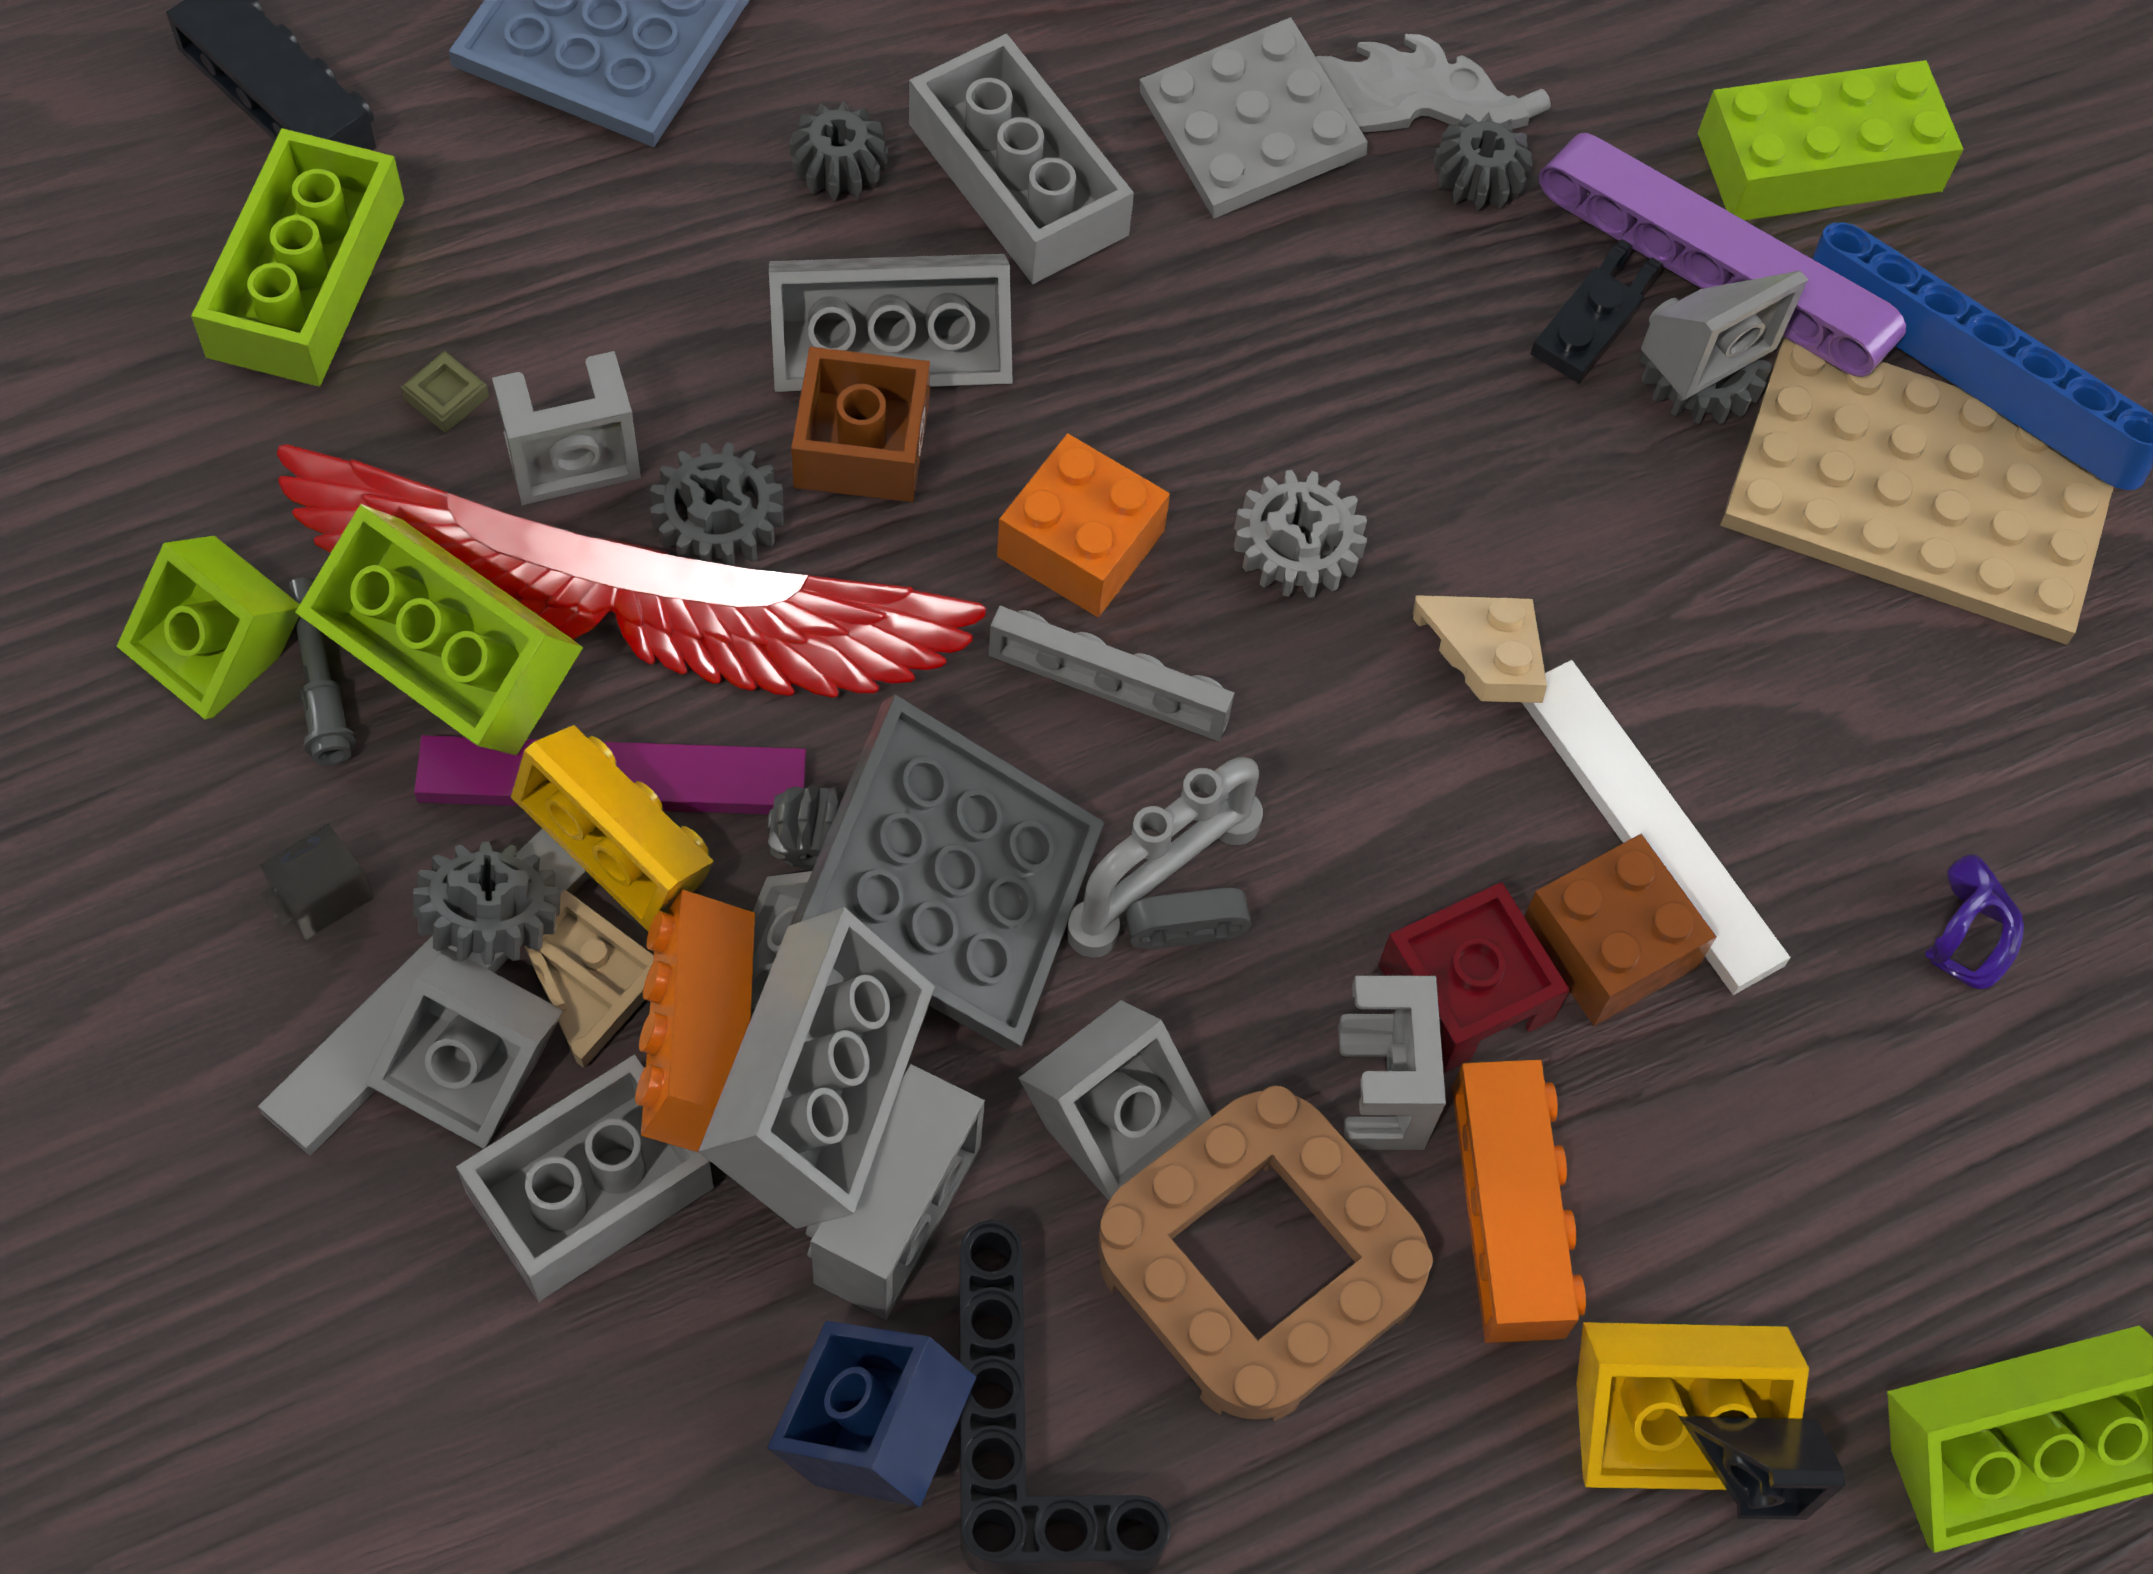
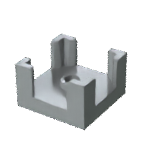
[492,351,641,505]
[1338,976,1446,1150]

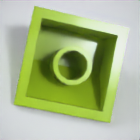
[116,536,300,720]

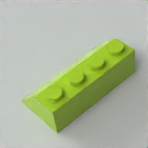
[1887,1326,2153,1553]

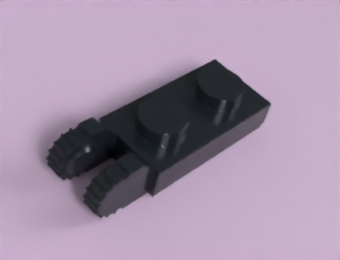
[1530,239,1664,384]

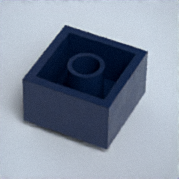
[767,1321,976,1508]

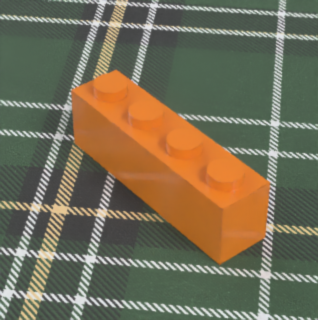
[635,889,755,1153]
[1452,1060,1586,1343]

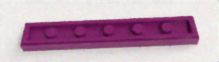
[414,735,806,814]

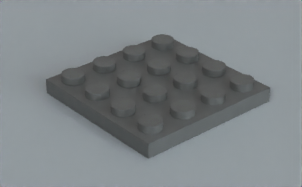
[789,694,1104,1051]

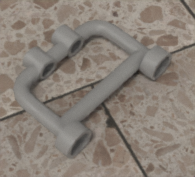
[1067,757,1263,958]

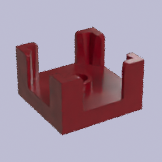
[1378,882,1570,1073]

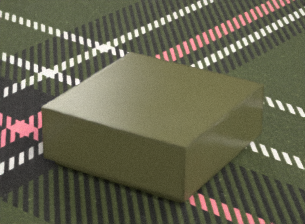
[401,351,489,433]

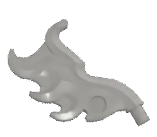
[1316,34,1551,166]

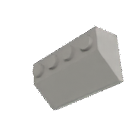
[769,254,1013,392]

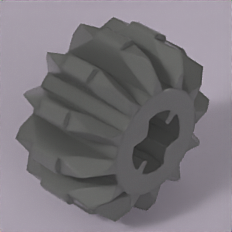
[789,100,888,202]
[1433,112,1533,212]
[766,784,844,871]

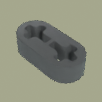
[1125,888,1252,950]

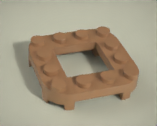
[1098,1086,1433,1421]

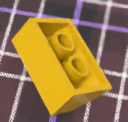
[511,725,714,932]
[1577,1322,1809,1490]

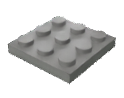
[1140,17,1368,219]

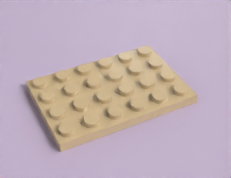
[1720,336,2114,645]

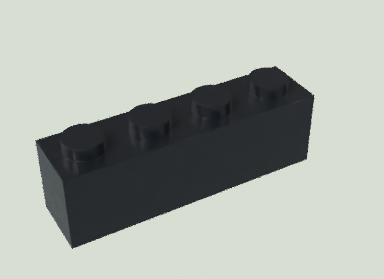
[166,0,377,151]

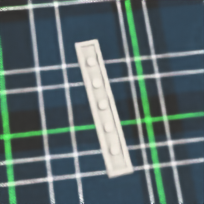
[1522,660,1791,995]

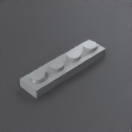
[989,606,1235,742]

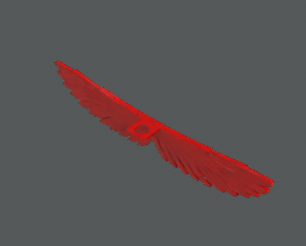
[277,444,987,698]

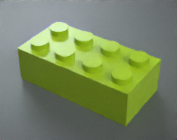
[1698,60,1964,220]
[191,128,404,387]
[295,504,583,756]

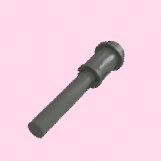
[289,577,356,766]

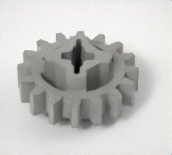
[1234,470,1367,598]

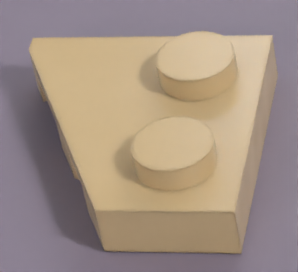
[1413,595,1547,703]
[524,890,654,1068]

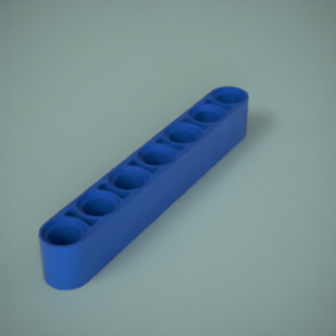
[1811,222,2153,490]

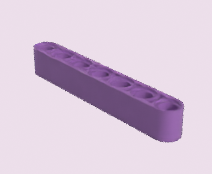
[1539,133,1906,377]

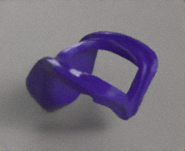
[1925,854,2024,989]

